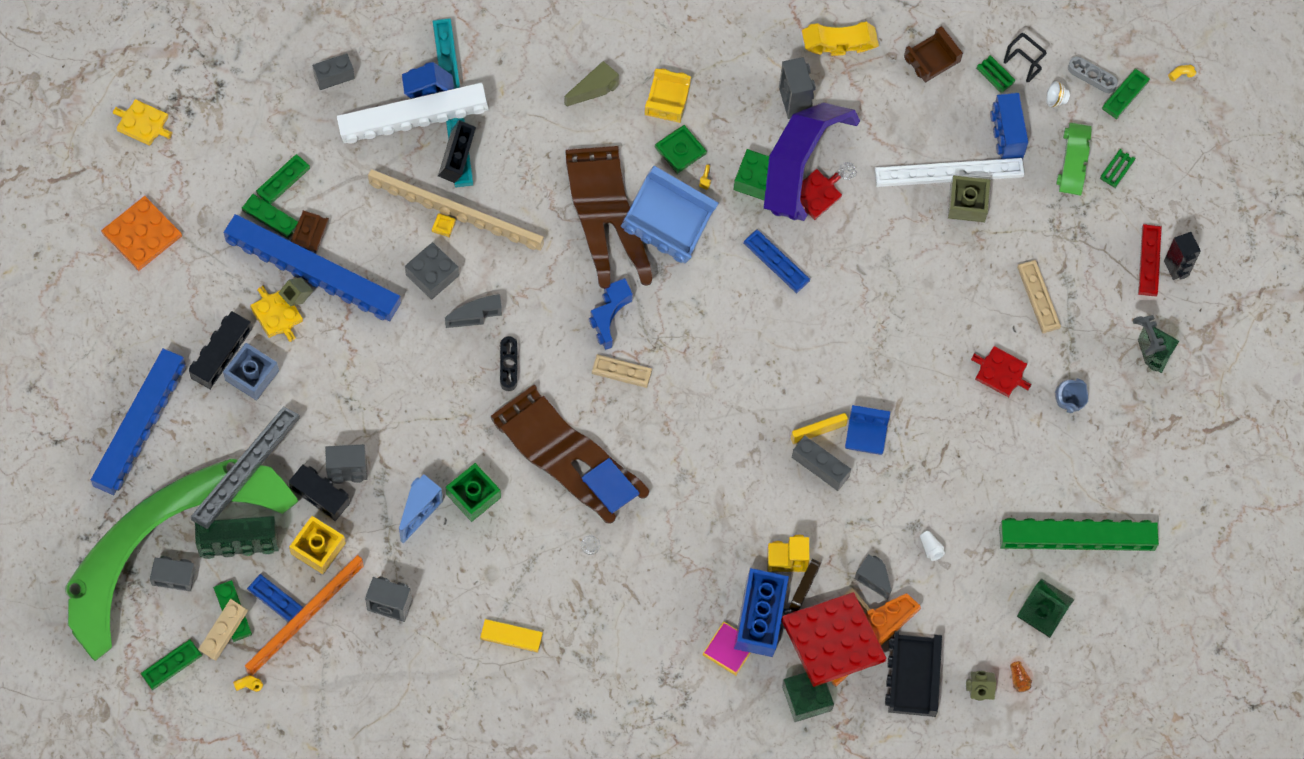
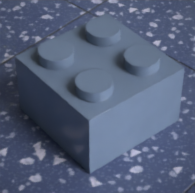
[223,343,279,401]

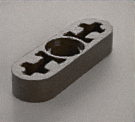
[789,558,822,611]

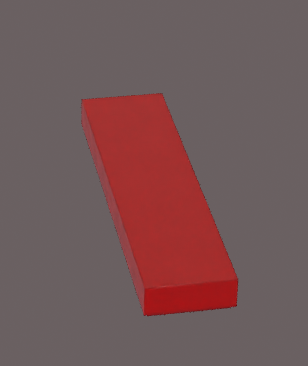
[1138,224,1162,297]

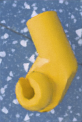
[233,675,263,692]

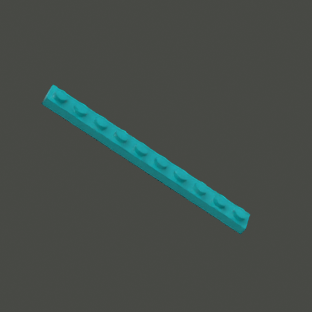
[433,18,473,188]

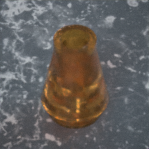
[1010,661,1032,692]

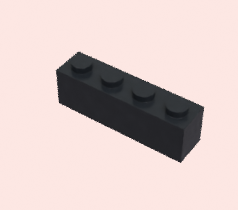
[189,311,252,390]

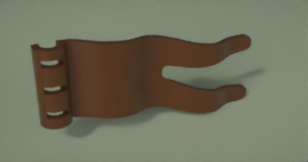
[565,146,652,289]
[491,385,649,524]

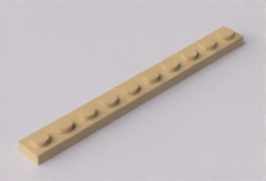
[368,169,544,251]

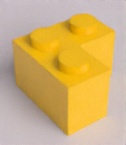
[767,535,809,572]

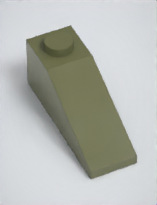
[564,61,619,107]

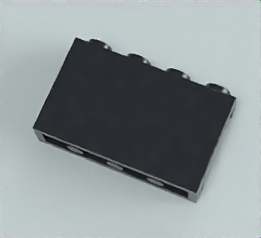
[885,631,942,717]

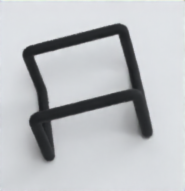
[1003,33,1047,82]

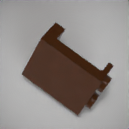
[904,26,963,83]

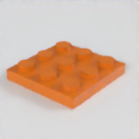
[101,196,182,271]

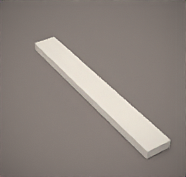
[874,158,1024,187]

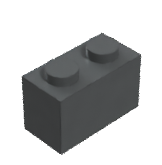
[312,53,355,90]
[150,556,196,591]

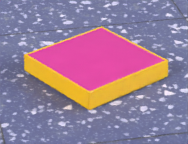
[703,622,751,676]

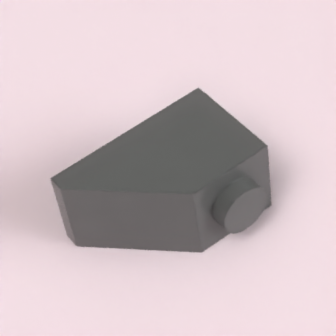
[854,554,892,600]

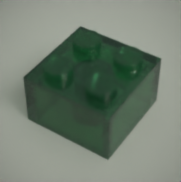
[782,672,834,722]

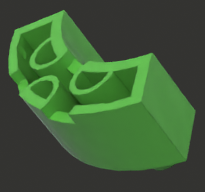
[1056,122,1092,196]

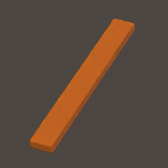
[245,555,364,676]

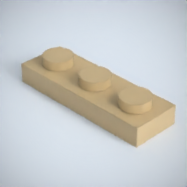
[198,599,248,661]

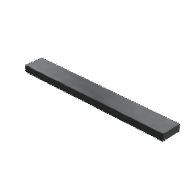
[191,406,300,529]

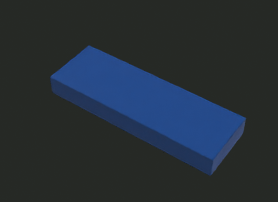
[247,574,303,623]

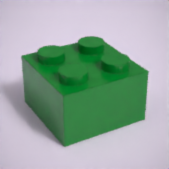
[733,149,769,200]
[446,463,501,522]

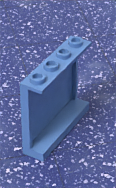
[620,166,719,264]

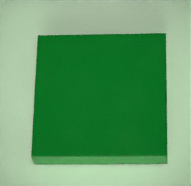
[655,125,707,174]

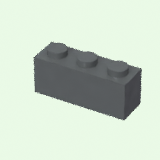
[792,435,851,491]

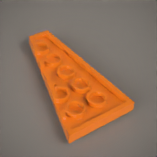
[830,593,921,687]

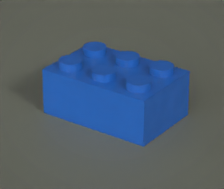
[990,93,1028,159]

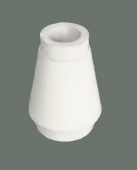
[920,531,945,561]

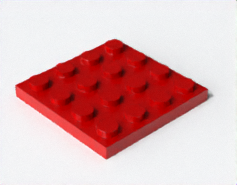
[781,592,887,687]

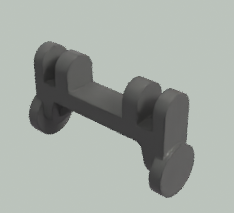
[1132,315,1166,355]

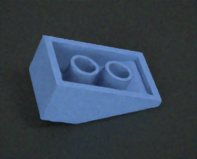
[399,474,443,544]

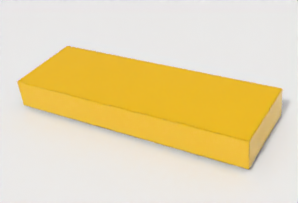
[791,413,848,444]
[480,619,543,653]

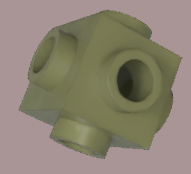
[966,670,996,701]

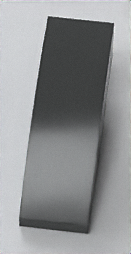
[445,294,502,328]

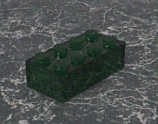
[195,516,279,559]

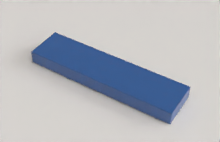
[743,229,810,294]

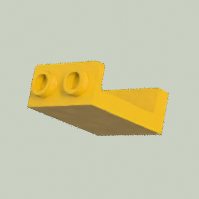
[645,68,691,123]

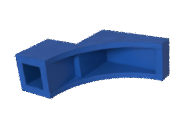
[589,278,633,350]

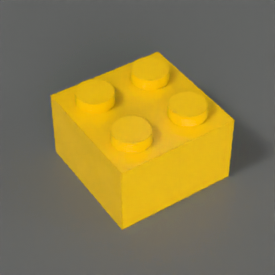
[289,516,346,574]

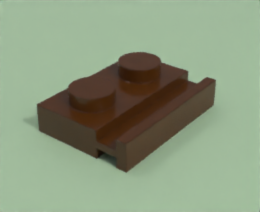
[291,210,329,254]

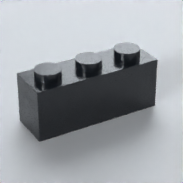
[438,120,476,183]
[1164,232,1201,280]
[288,464,350,521]

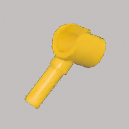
[699,165,712,190]

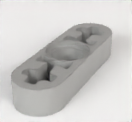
[1068,57,1118,93]

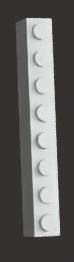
[337,83,489,144]

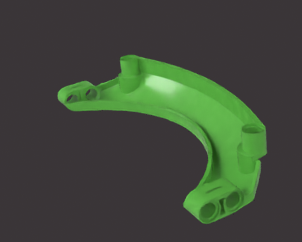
[65,459,298,661]

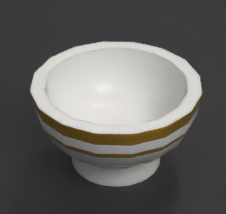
[1047,81,1070,107]

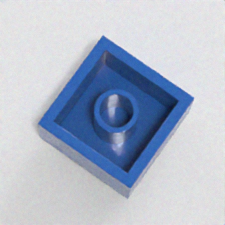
[402,62,454,99]

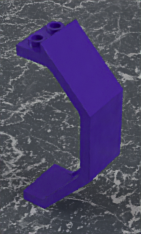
[763,103,860,221]

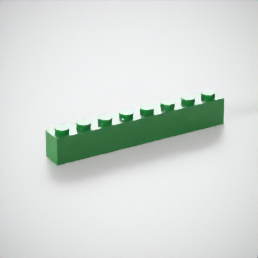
[999,518,1159,551]

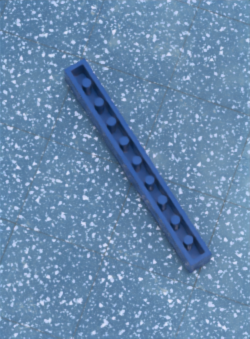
[223,214,401,322]

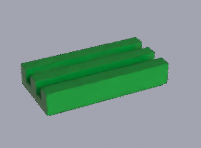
[976,55,1015,93]
[1100,149,1136,189]

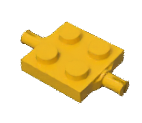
[113,99,172,146]
[250,286,303,342]

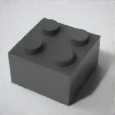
[405,242,459,300]
[325,444,367,484]
[365,577,412,622]

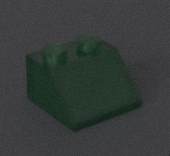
[1138,327,1180,373]
[1017,578,1075,638]

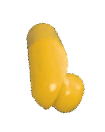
[1168,65,1196,82]

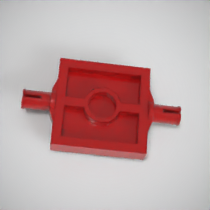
[800,169,842,220]
[971,346,1032,398]

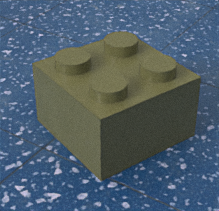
[948,175,990,223]

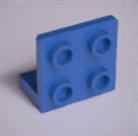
[845,405,890,455]

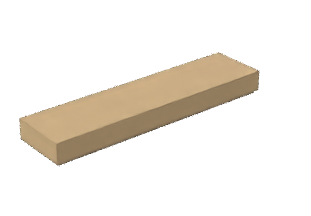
[1017,260,1061,334]

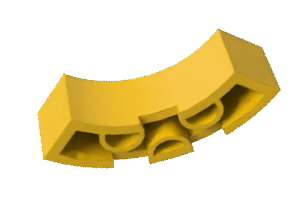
[802,21,879,56]

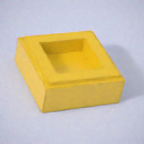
[432,213,456,238]

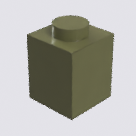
[278,277,313,306]

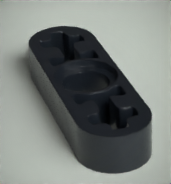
[500,336,517,391]

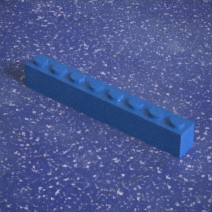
[90,348,186,495]

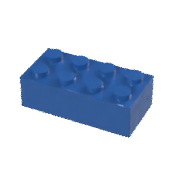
[734,568,789,657]

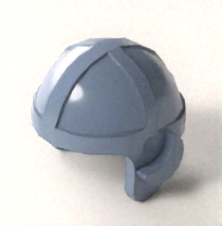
[1055,378,1088,413]

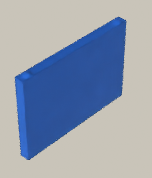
[582,458,639,514]

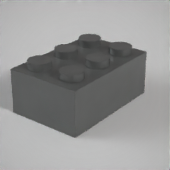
[779,57,816,119]

